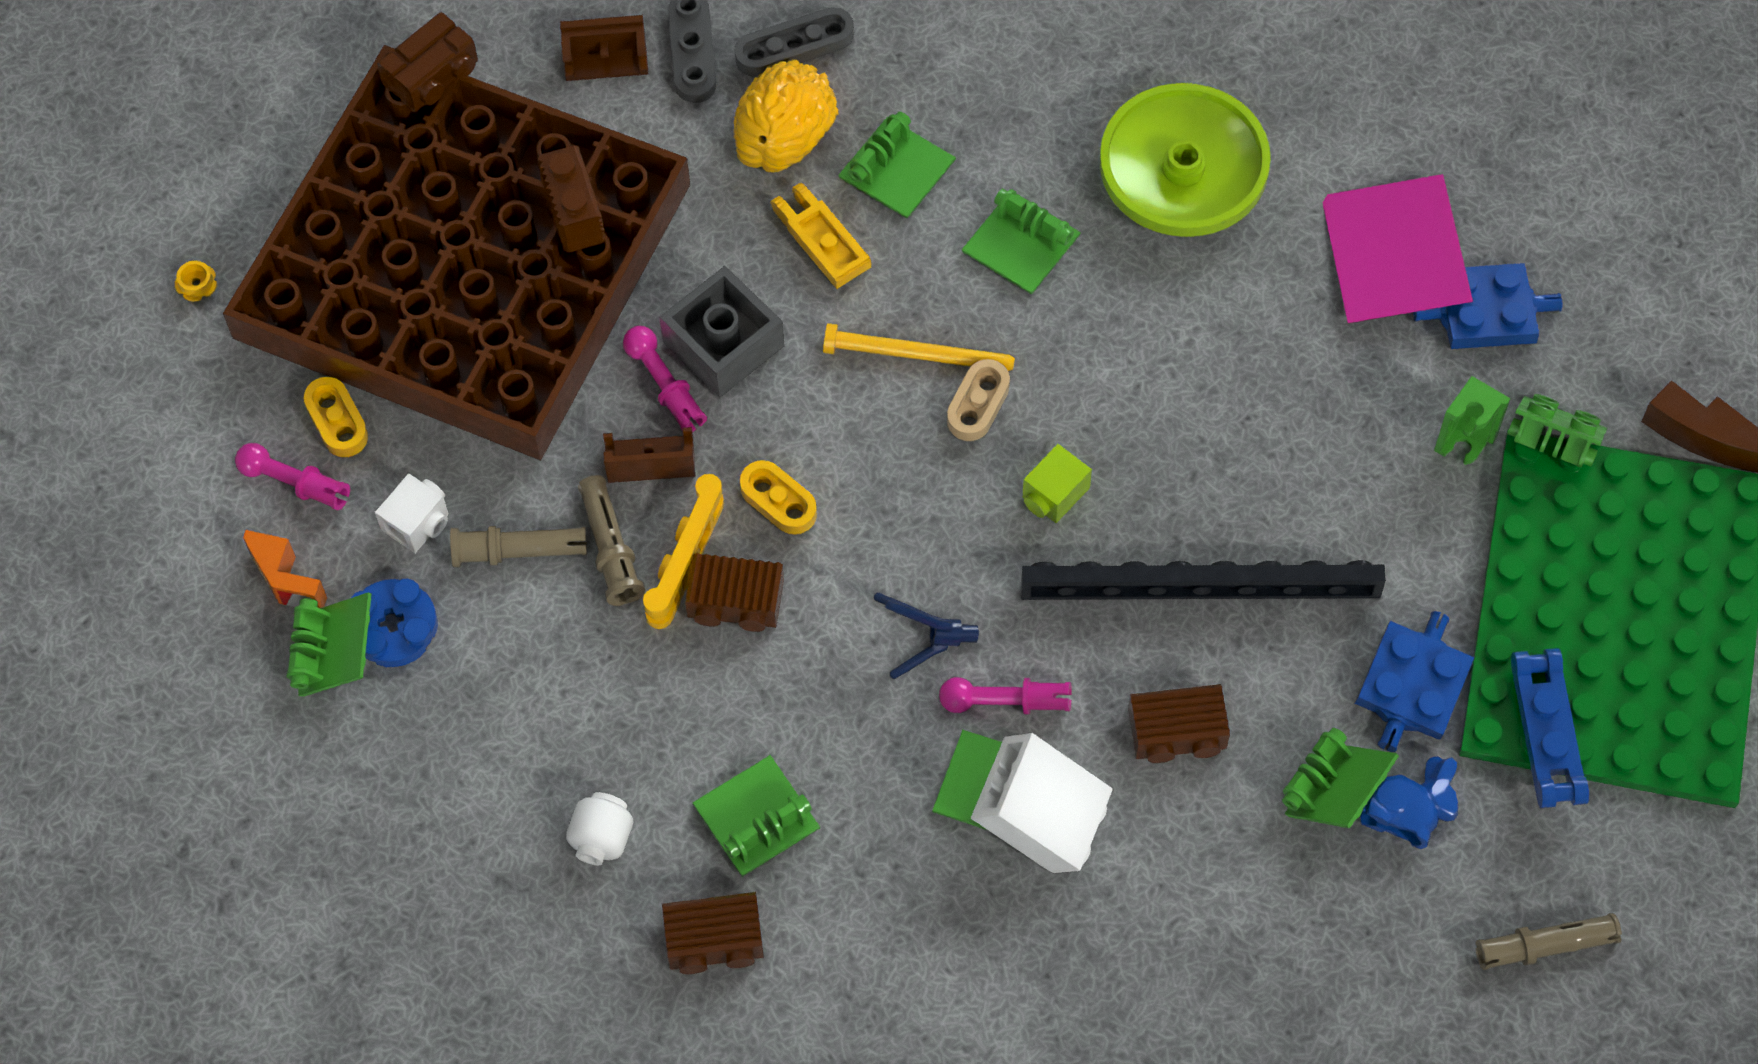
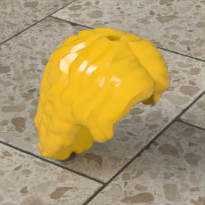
[733,60,839,172]

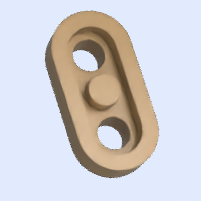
[947,359,1010,441]

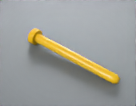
[823,323,1015,371]

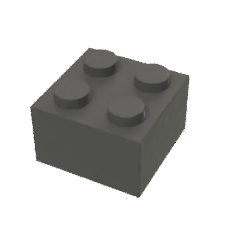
[659,266,785,398]

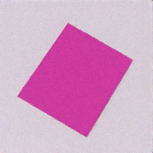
[1322,174,1473,323]

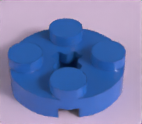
[351,578,438,667]

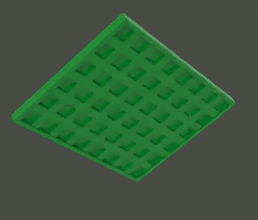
[1459,429,1758,808]

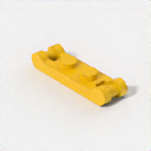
[643,474,724,629]

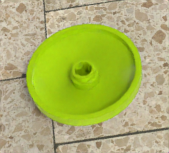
[1100,83,1271,237]

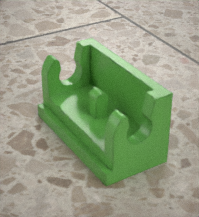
[1434,376,1510,465]

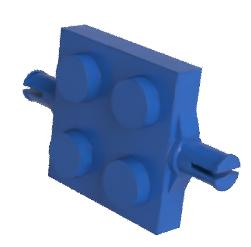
[1413,263,1563,349]
[1354,611,1474,752]

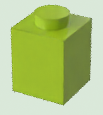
[1022,444,1092,523]

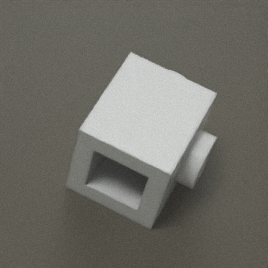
[375,473,449,554]

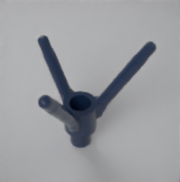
[874,592,979,679]

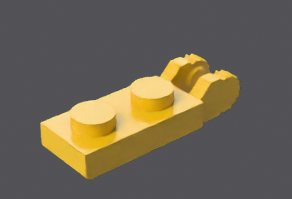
[770,182,871,289]

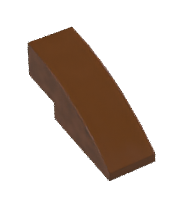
[1641,380,1758,473]

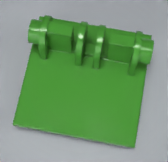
[838,111,956,218]
[962,188,1080,295]
[1507,394,1607,468]
[286,592,371,696]
[1282,728,1399,828]
[932,730,1002,831]
[692,755,820,877]

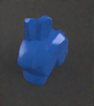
[1361,756,1458,849]

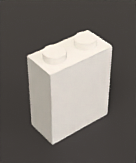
[971,733,1113,873]

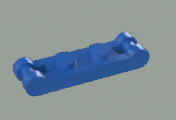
[1511,648,1589,808]

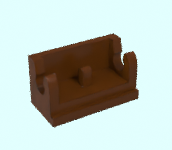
[560,15,649,81]
[603,427,696,483]

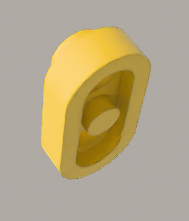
[304,377,368,457]
[740,460,817,535]

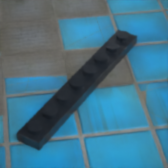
[1021,560,1386,600]

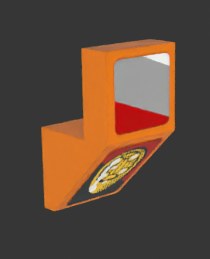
[243,530,327,608]

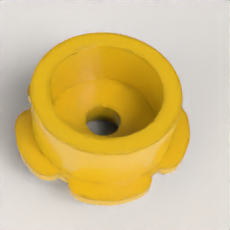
[175,261,217,302]

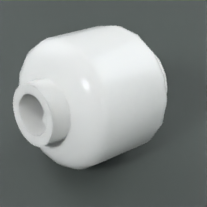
[566,792,633,865]

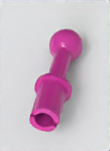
[623,326,707,432]
[235,443,351,510]
[939,677,1072,714]

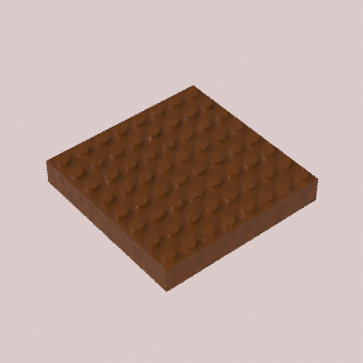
[223,45,691,461]

